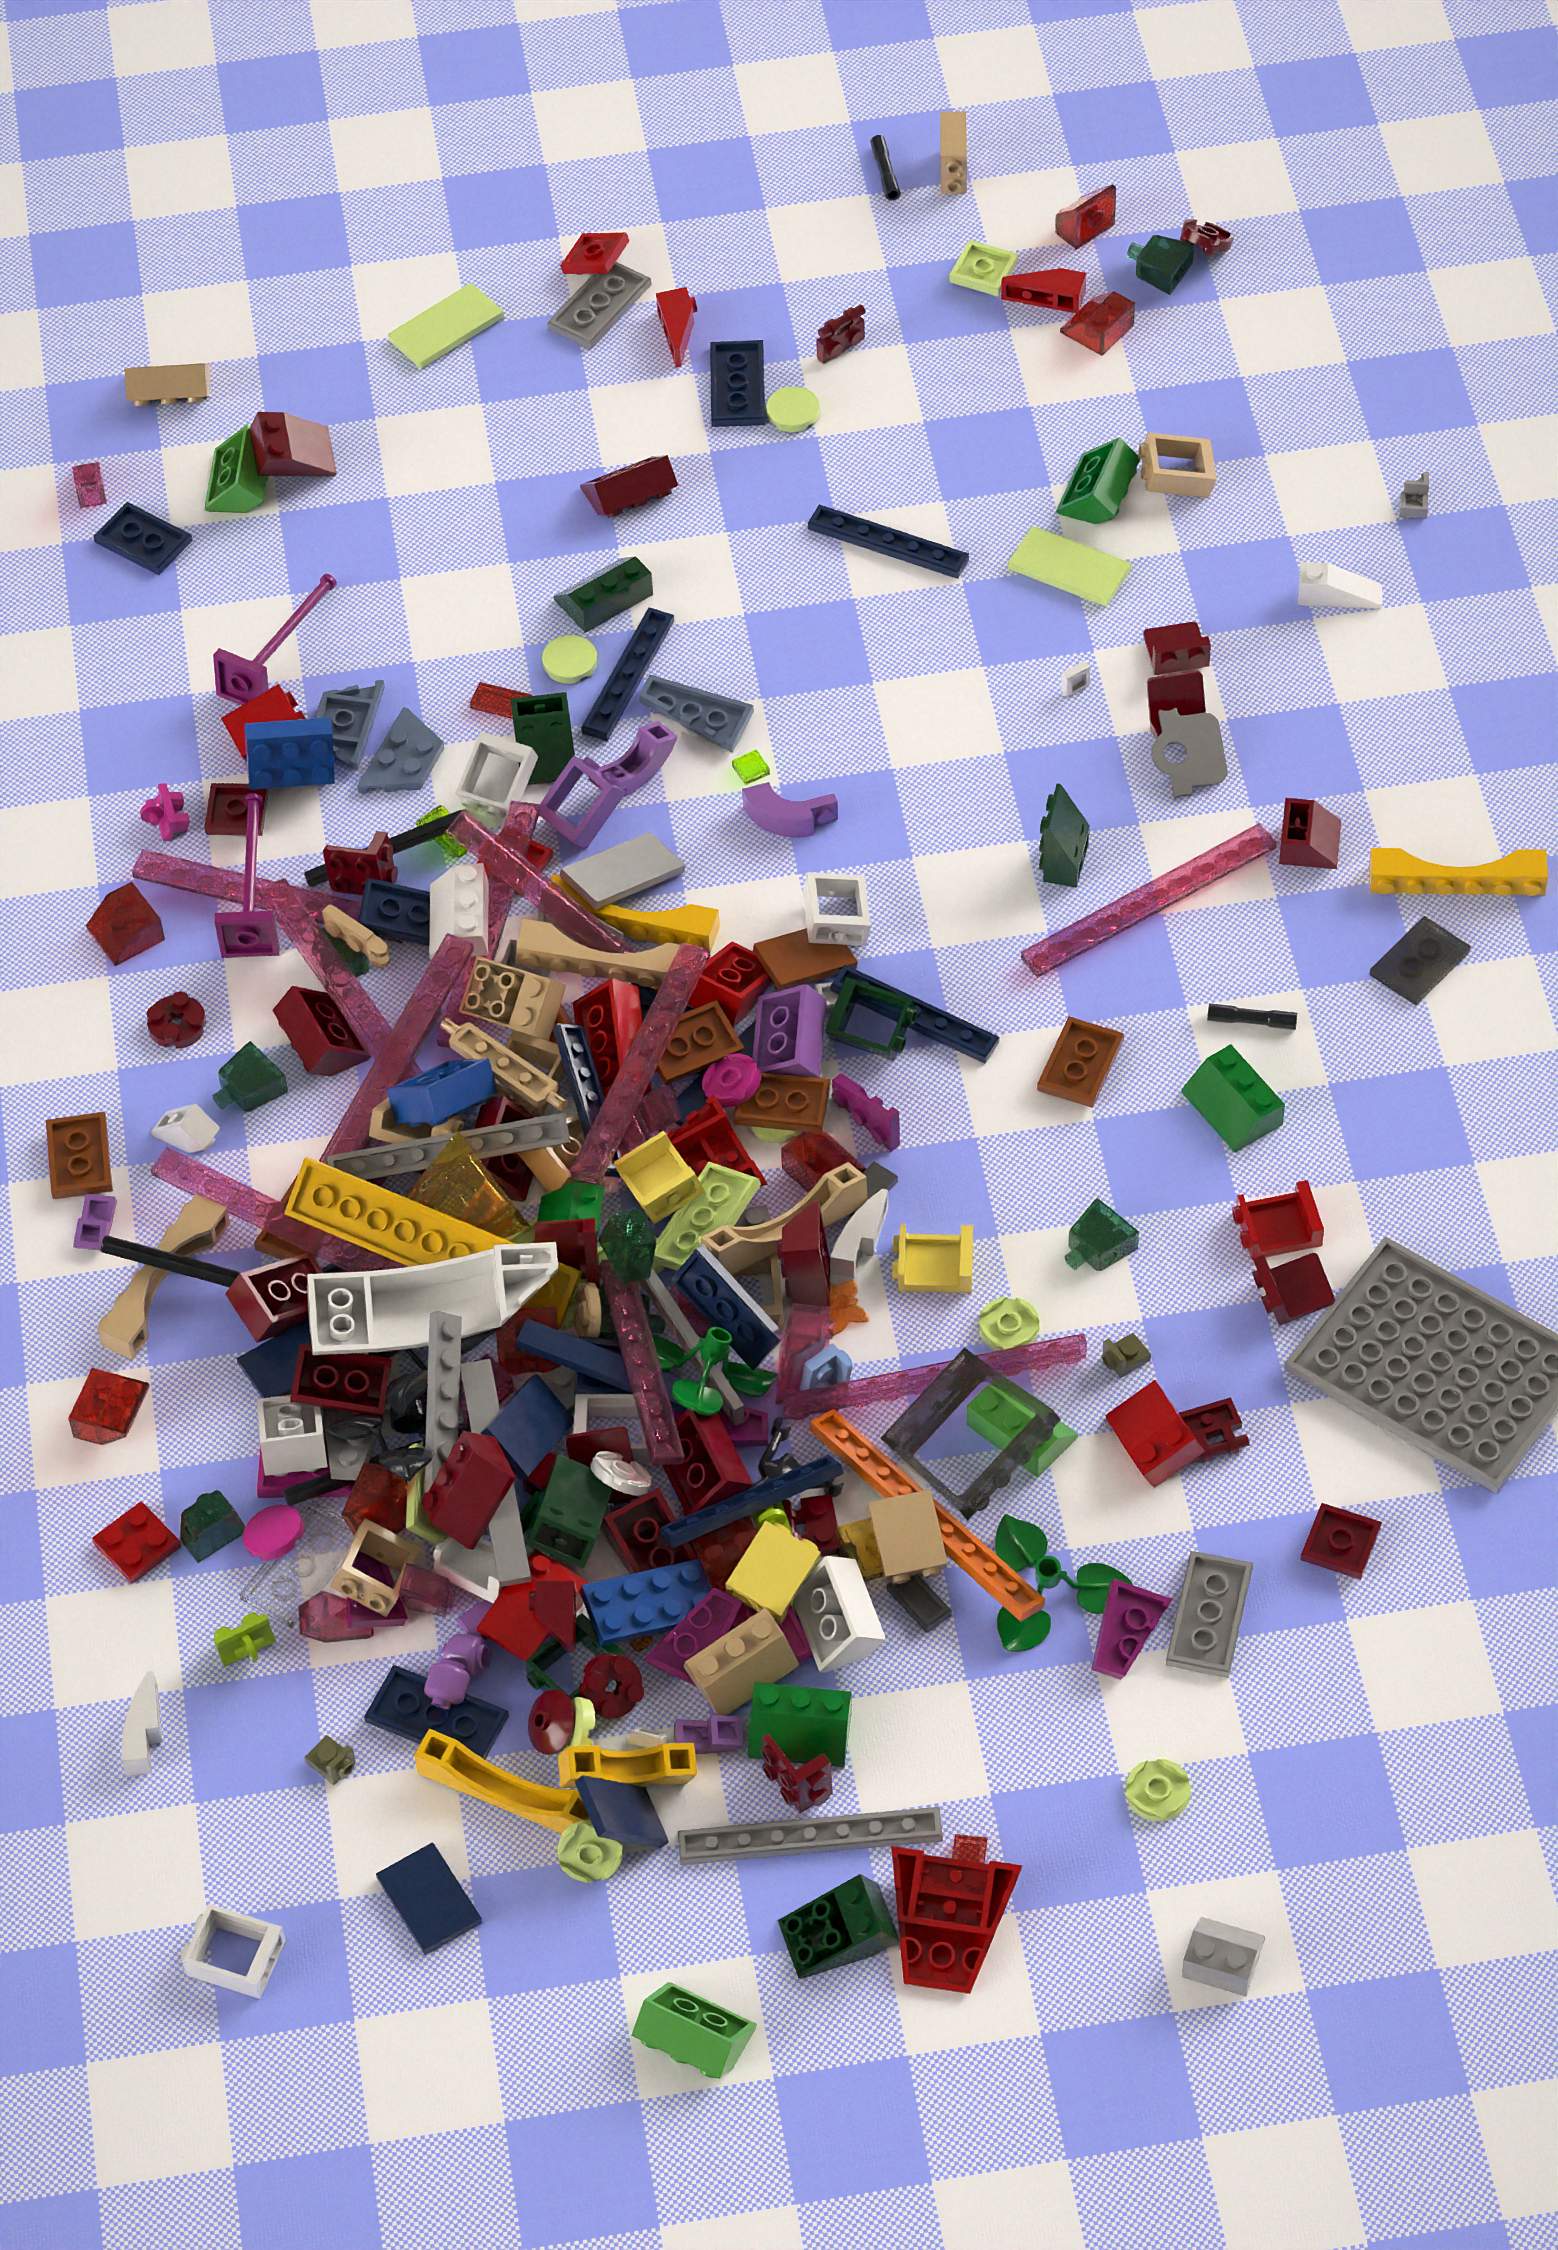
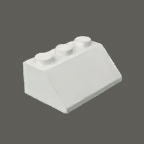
[429,863,489,960]
[793,1556,886,1673]

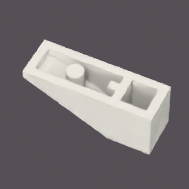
[1298,562,1382,609]

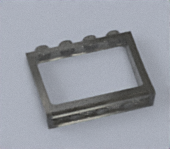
[880,1347,1061,1521]

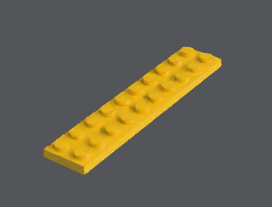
[284,1157,582,1330]

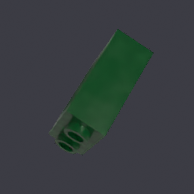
[824,977,917,1061]
[525,1613,626,1701]

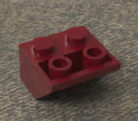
[1279,797,1341,869]

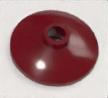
[528,1690,576,1755]

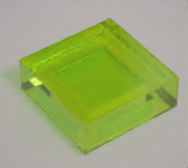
[731,749,770,785]

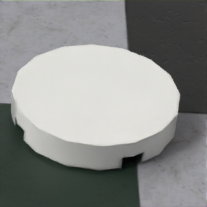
[590,1451,652,1496]

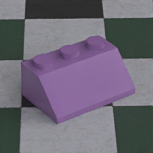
[752,984,827,1078]

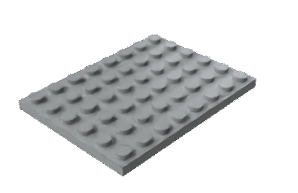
[1284,1236,1558,1494]

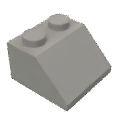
[1182,1916,1265,1997]

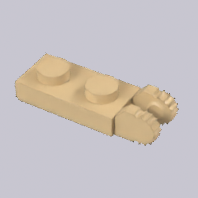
[322,904,390,969]

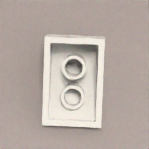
[257,1395,327,1476]

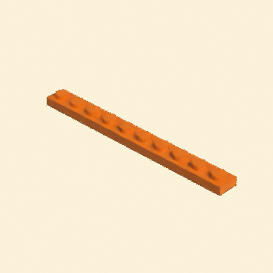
[809,1409,1046,1622]

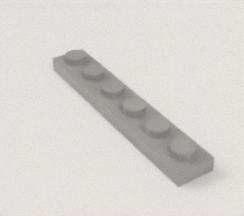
[424,1311,462,1495]

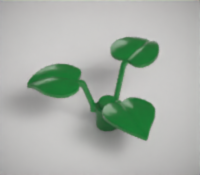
[635,1326,778,1416]
[995,1514,1133,1652]

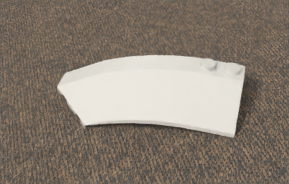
[307,1242,558,1355]

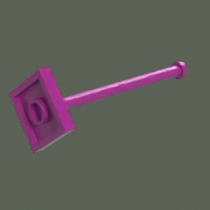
[213,574,337,705]
[214,793,280,958]

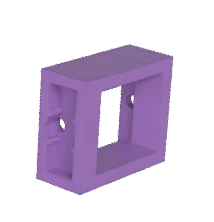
[535,755,626,848]

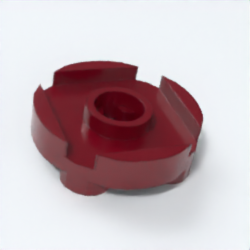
[1180,219,1234,255]
[146,991,206,1049]
[579,1653,644,1719]

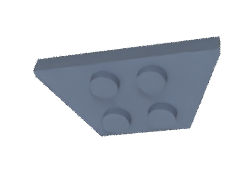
[315,680,385,770]
[357,707,445,794]

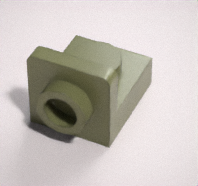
[1101,1333,1151,1378]
[304,1735,356,1785]

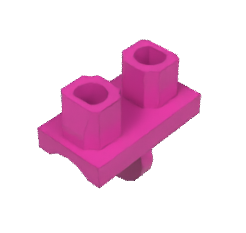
[140,783,190,841]

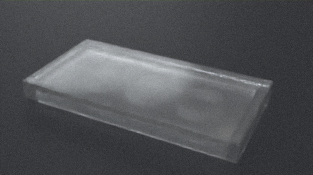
[239,1500,359,1629]

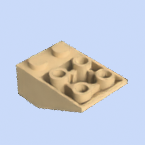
[458,956,567,1041]

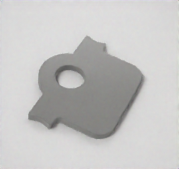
[1151,708,1228,799]

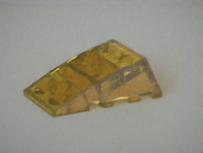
[405,1131,531,1239]

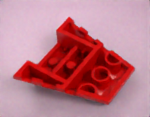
[638,1094,768,1221]
[891,1846,1023,1994]

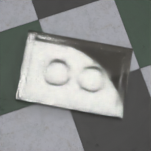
[1369,916,1471,1006]

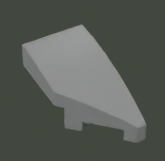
[1399,472,1429,519]

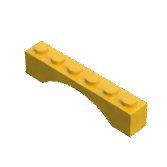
[1369,848,1548,896]
[547,874,720,954]
[414,1729,590,1834]

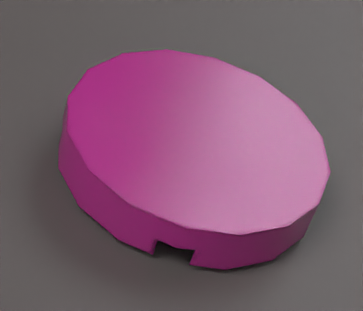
[702,1053,761,1108]
[242,1504,305,1560]

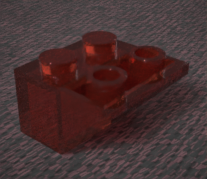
[781,1131,867,1193]
[68,1368,150,1445]
[691,1515,758,1593]

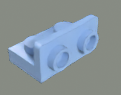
[799,1343,853,1401]

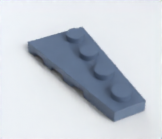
[639,675,754,753]

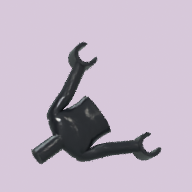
[751,1417,844,1497]

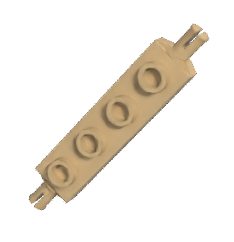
[440,1018,568,1111]

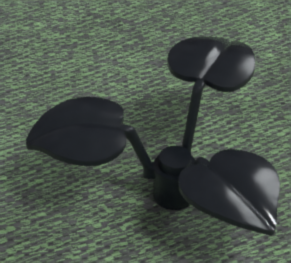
[368,1327,501,1416]
[325,1414,471,1495]

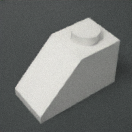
[150,1104,220,1153]

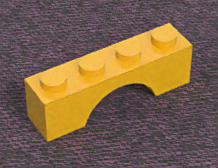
[558,1743,697,1788]

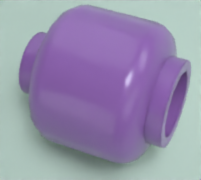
[441,1634,492,1677]
[424,1659,470,1709]

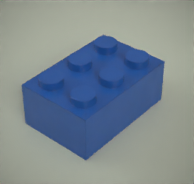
[244,717,335,790]
[387,1058,498,1127]

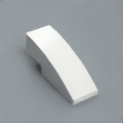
[830,1189,888,1278]
[122,1671,163,1776]

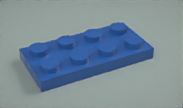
[579,1559,711,1647]

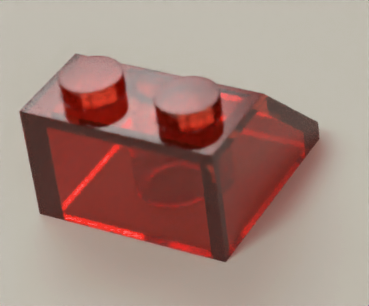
[1055,184,1116,250]
[1060,291,1135,356]
[86,881,165,966]
[496,1306,562,1376]
[341,1463,407,1535]

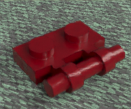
[816,304,866,364]
[1179,1397,1250,1464]
[782,1494,842,1557]

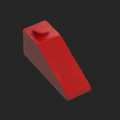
[1001,268,1087,314]
[656,287,697,368]

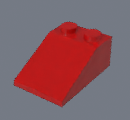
[683,941,773,1027]
[1105,1380,1205,1488]
[476,1549,588,1662]

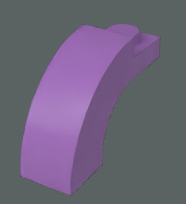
[588,721,678,797]
[742,782,838,837]

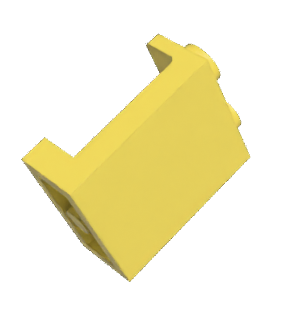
[614,1131,705,1224]
[892,1225,973,1293]
[726,1521,821,1625]

